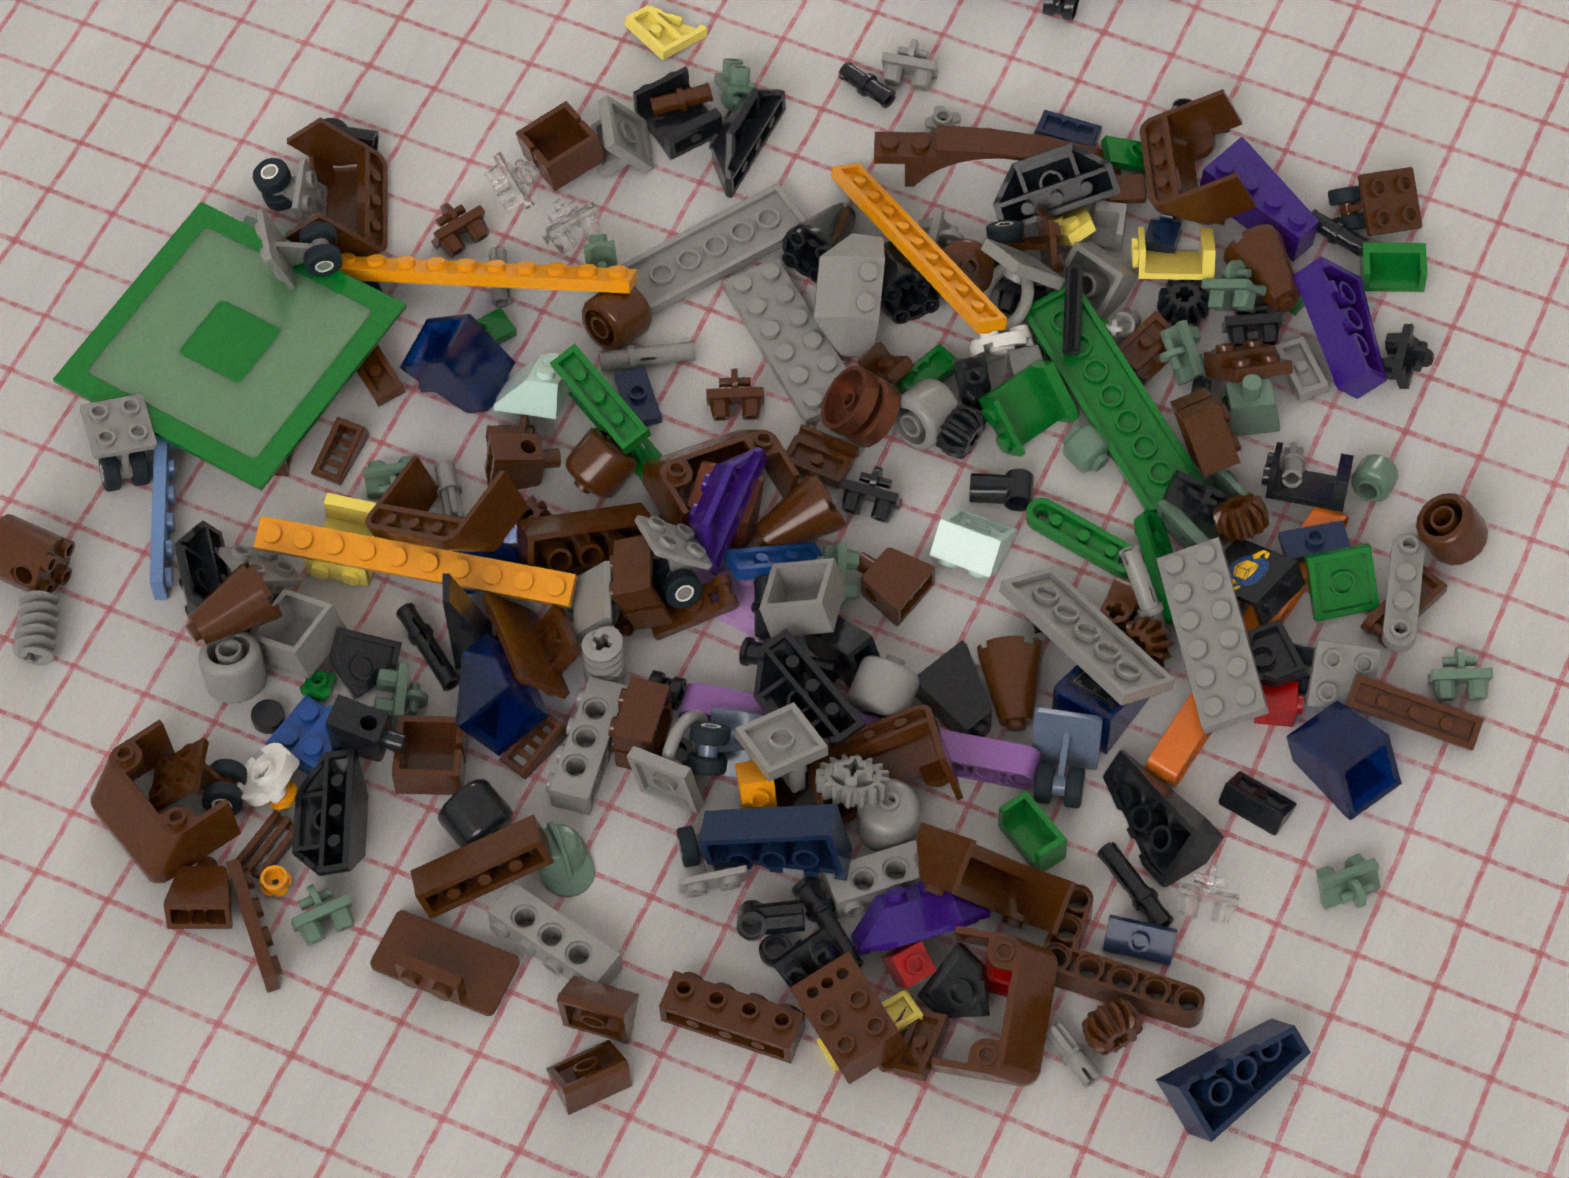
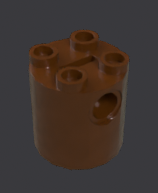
[0,514,75,593]

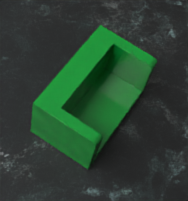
[1360,242,1427,292]
[998,790,1067,872]

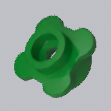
[300,670,337,701]

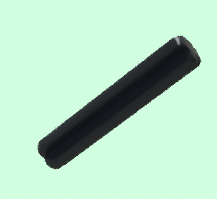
[1062,266,1083,356]

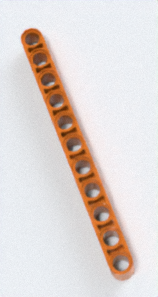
[1145,507,1349,787]

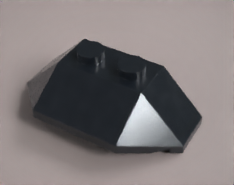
[709,88,786,198]
[993,143,1121,226]
[175,520,245,632]
[753,628,866,745]
[292,748,368,876]

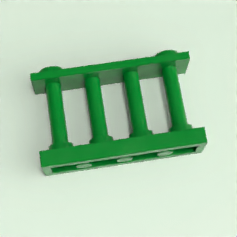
[550,343,663,481]

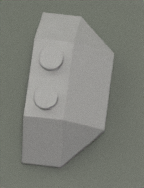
[813,233,885,359]

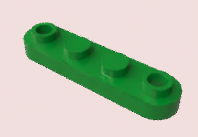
[1026,498,1132,579]
[1134,510,1174,626]

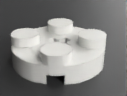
[969,325,1034,361]
[236,743,299,807]

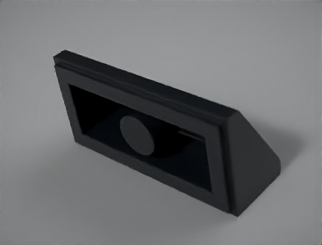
[1218,771,1297,835]

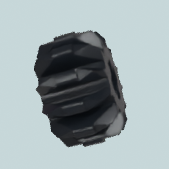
[1157,280,1209,327]
[936,403,986,460]

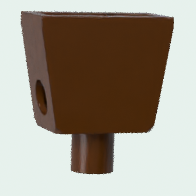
[485,433,561,490]
[855,547,935,627]
[163,856,233,929]

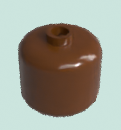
[941,238,996,292]
[582,287,652,351]
[566,428,637,499]
[1416,493,1488,566]

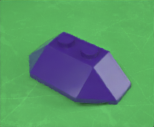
[688,447,768,576]
[851,881,991,955]

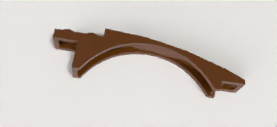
[874,125,1121,187]

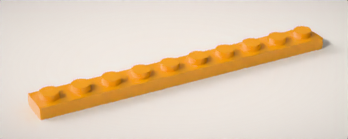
[831,163,1007,334]
[339,253,638,294]
[253,516,578,609]

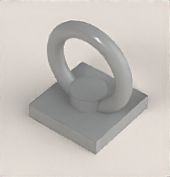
[981,238,1065,334]
[627,709,709,814]

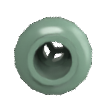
[1062,425,1110,472]
[1351,454,1398,502]

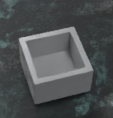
[759,558,846,638]
[249,588,347,678]

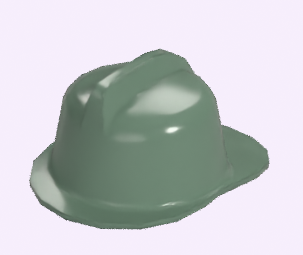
[538,821,595,897]

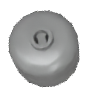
[893,378,960,450]
[199,631,267,704]
[847,654,920,718]
[857,779,921,851]

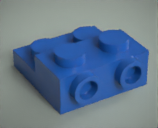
[265,696,334,775]

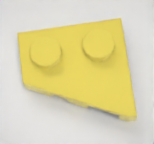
[624,5,708,61]
[1036,205,1096,246]

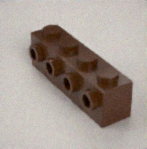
[410,814,554,919]
[659,970,805,1064]

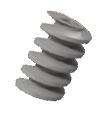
[13,590,60,665]
[581,626,626,684]

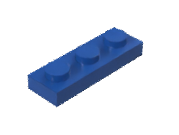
[724,542,822,580]

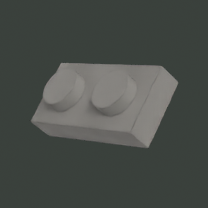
[1275,336,1329,402]

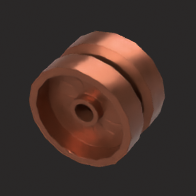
[820,365,901,447]

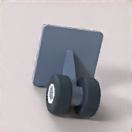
[686,707,766,777]
[1032,707,1103,809]

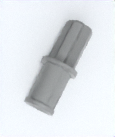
[489,247,512,308]
[1106,309,1142,338]
[1280,442,1306,488]
[435,460,464,518]
[1047,1022,1103,1088]

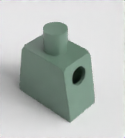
[1219,374,1280,436]

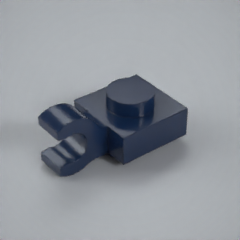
[1145,213,1182,254]

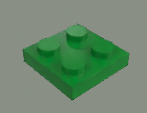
[1304,543,1379,622]

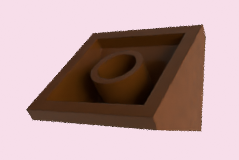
[557,975,639,1044]
[546,1040,632,1115]

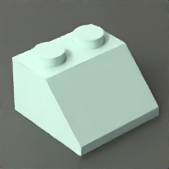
[494,353,570,419]
[930,508,1018,579]

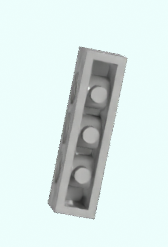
[546,677,628,815]
[823,828,954,919]
[487,881,623,985]

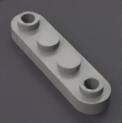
[1382,533,1425,652]

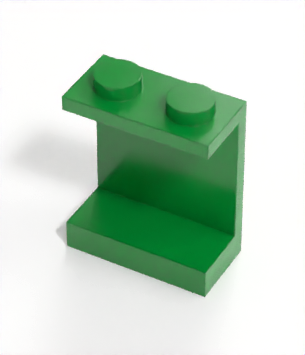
[978,360,1080,457]

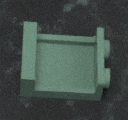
[1157,469,1251,549]

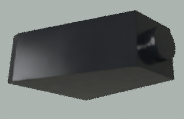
[803,615,880,688]
[915,640,992,737]

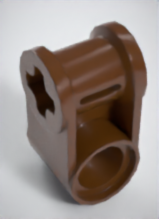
[1100,576,1140,630]

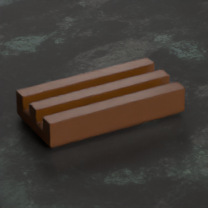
[236,810,294,879]

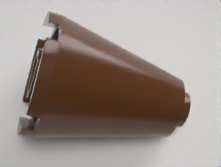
[1223,224,1300,312]
[753,472,847,547]
[186,560,282,645]
[977,635,1044,732]

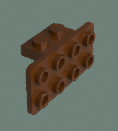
[482,591,582,699]
[370,910,520,1016]

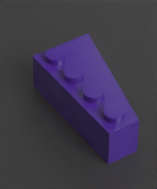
[1199,136,1319,262]
[1293,256,1387,399]

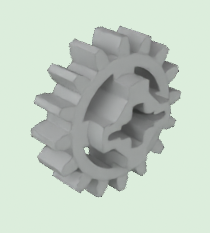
[815,754,890,809]

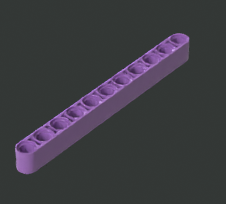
[678,683,1041,789]

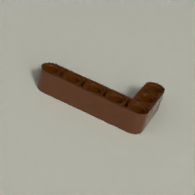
[1043,884,1205,1028]

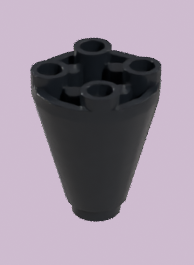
[782,203,856,283]
[881,241,941,324]

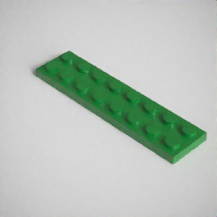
[1024,286,1205,513]

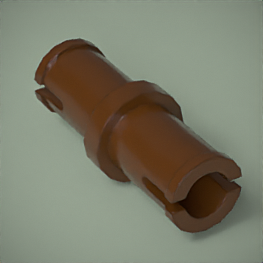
[650,82,713,117]

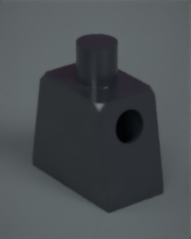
[325,694,408,762]

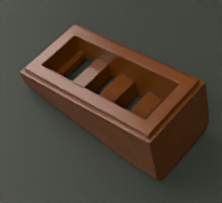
[311,416,369,486]
[499,707,568,780]

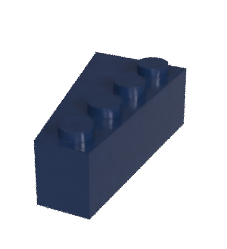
[698,804,853,881]
[1156,1018,1311,1142]

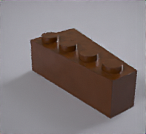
[516,502,651,574]

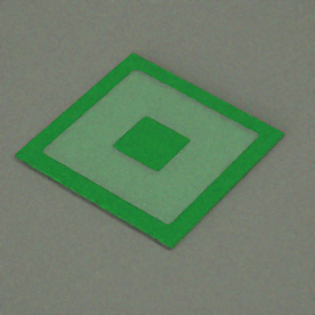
[53,202,407,491]

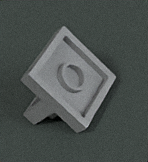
[591,95,654,178]
[735,702,828,793]

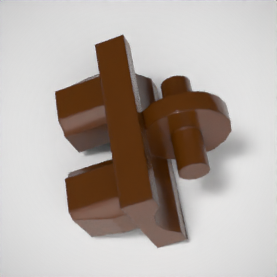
[431,203,489,258]
[706,368,764,421]

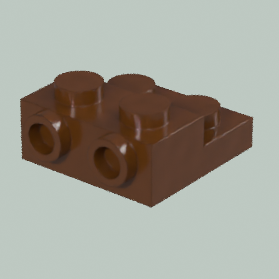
[1204,339,1293,383]

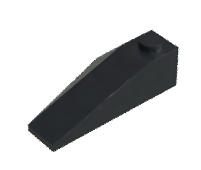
[442,573,501,670]
[1103,750,1224,887]

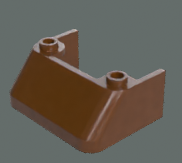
[1140,89,1256,225]
[285,117,388,257]
[641,429,799,526]
[365,456,528,553]
[807,705,963,824]
[90,719,241,883]
[916,822,1076,935]
[931,926,1058,1087]

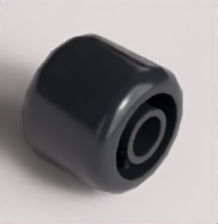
[438,779,514,847]

